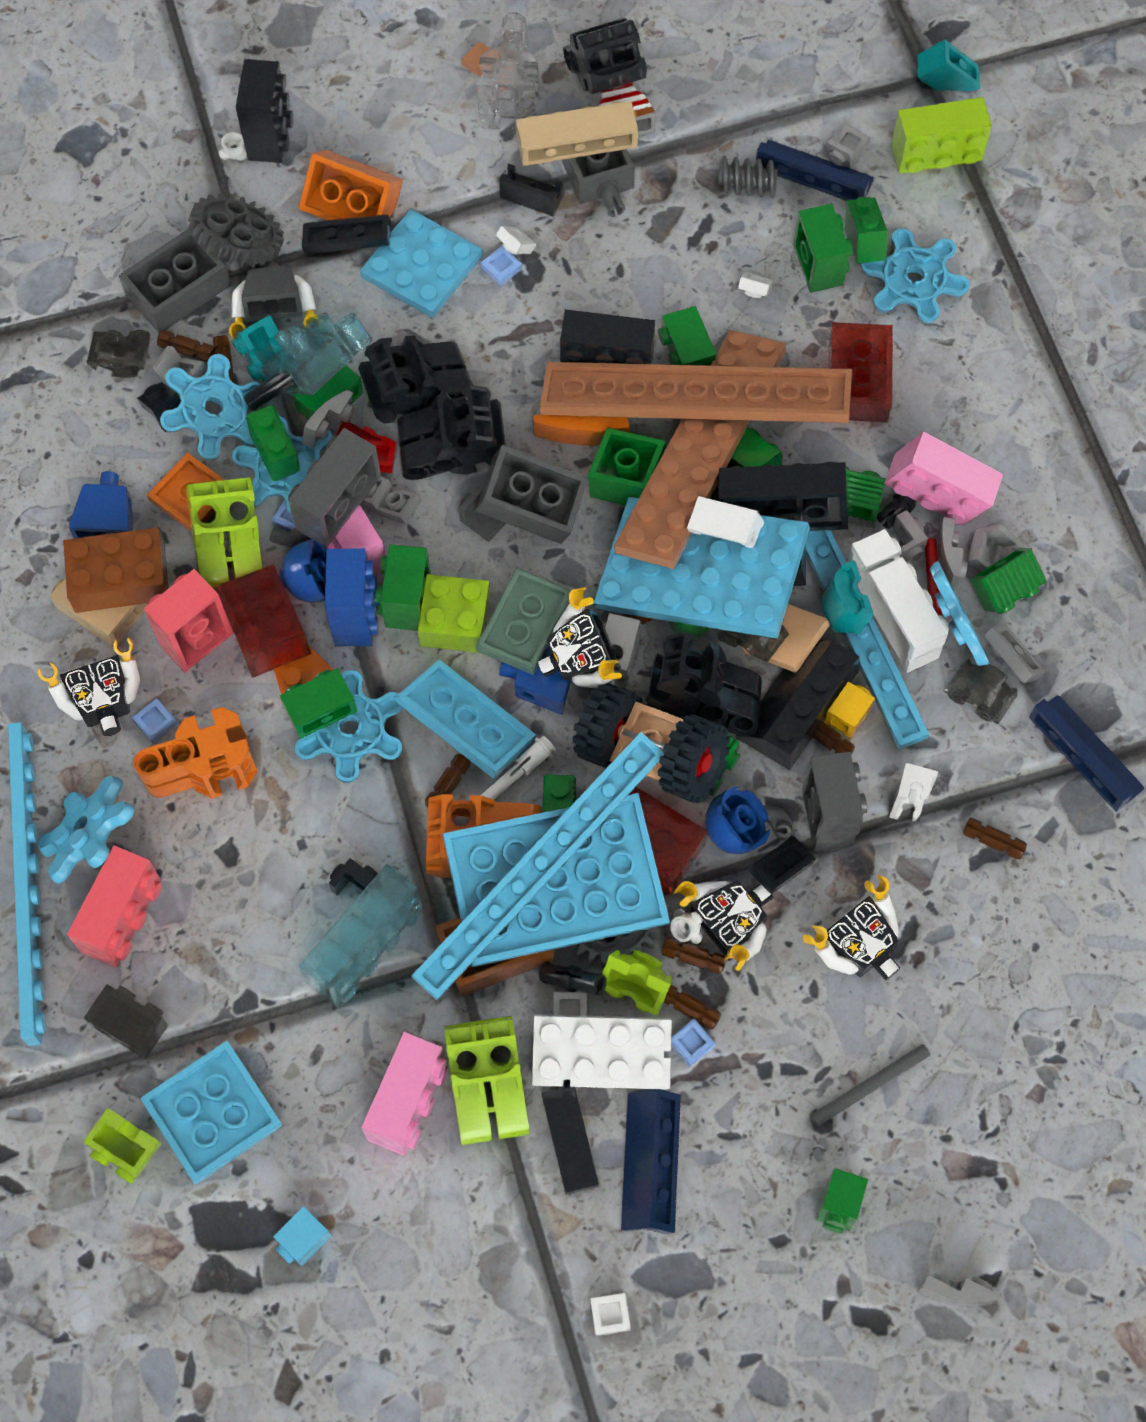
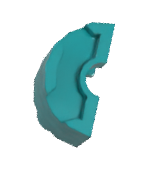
[232,315,292,382]
[821,560,874,634]

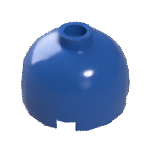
[279,540,327,603]
[705,787,770,854]

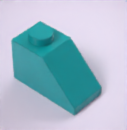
[917,39,981,91]

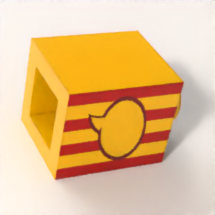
[824,681,875,739]

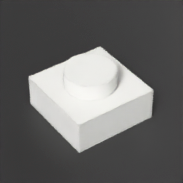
[495,226,537,255]
[738,272,774,298]
[590,1293,631,1336]

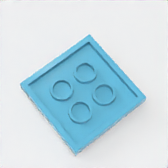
[360,208,483,318]
[140,1041,283,1185]

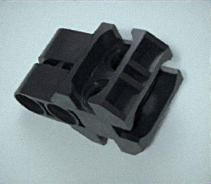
[563,18,647,94]
[358,335,473,424]
[397,385,506,480]
[646,632,762,736]

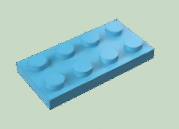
[396,659,536,779]

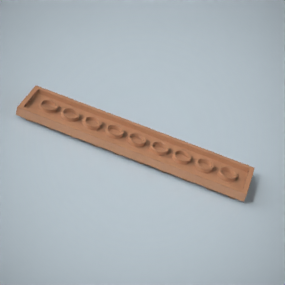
[614,330,786,569]
[540,362,852,423]

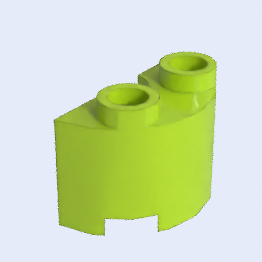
[602,950,672,1016]
[83,1108,161,1184]

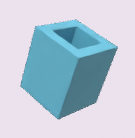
[273,1206,331,1267]

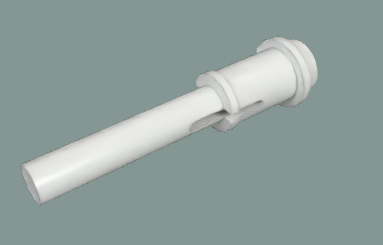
[481,736,556,800]

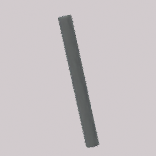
[810,1044,930,1127]

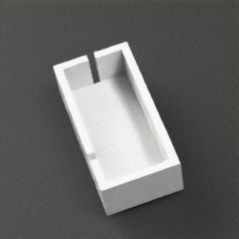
[848,529,949,673]
[532,1014,672,1089]

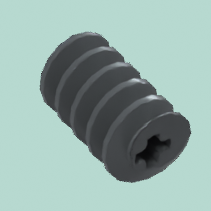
[717,156,778,198]

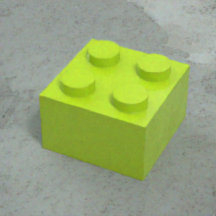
[418,574,491,653]

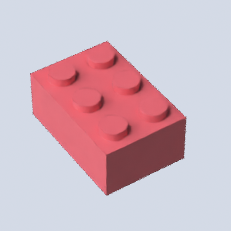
[143,569,233,673]
[67,845,162,968]

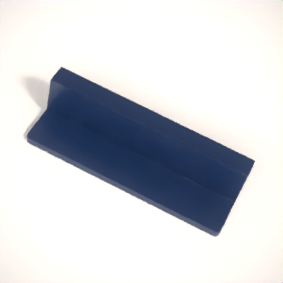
[755,140,874,201]
[1029,695,1144,812]
[621,1089,681,1234]

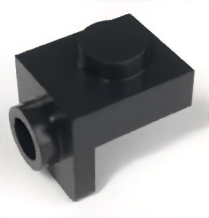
[137,382,181,432]
[329,858,383,900]

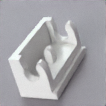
[687,496,764,548]
[889,763,938,821]

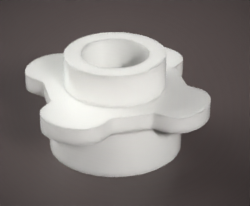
[219,132,247,161]
[670,908,703,944]

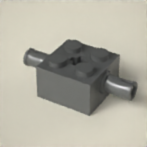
[562,149,635,217]

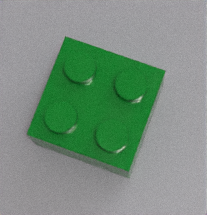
[793,203,853,293]
[588,428,666,506]
[376,544,431,631]

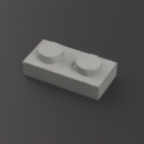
[984,625,1045,683]

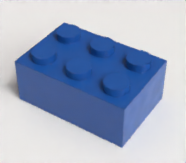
[325,548,379,647]

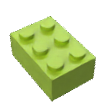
[891,97,992,174]

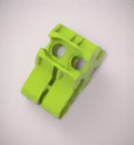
[186,477,264,591]
[444,1015,530,1145]

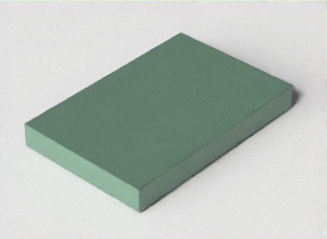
[476,568,571,675]

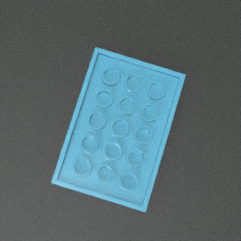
[593,497,810,639]
[442,793,670,967]

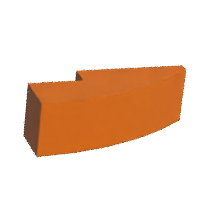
[532,414,630,446]

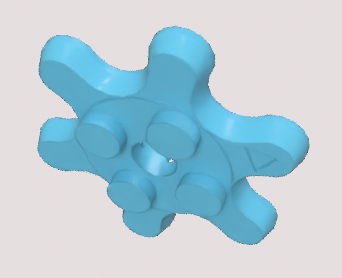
[861,228,970,324]
[160,354,261,460]
[232,416,332,514]
[929,561,990,666]
[294,670,403,783]
[38,776,135,884]

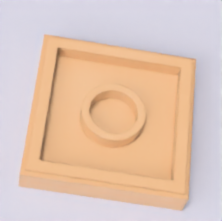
[742,604,830,673]

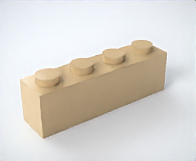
[516,101,638,166]

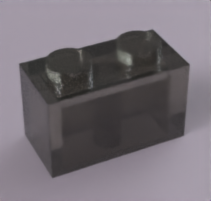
[84,984,169,1060]

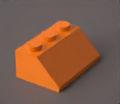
[298,149,404,221]

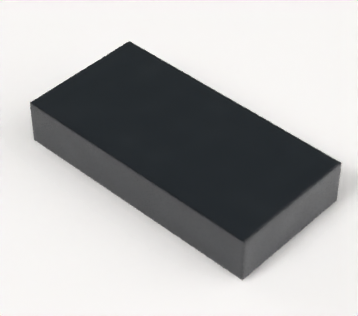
[749,836,816,894]

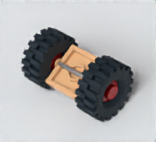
[573,683,730,803]

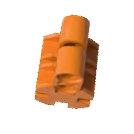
[133,707,258,799]
[426,794,542,878]

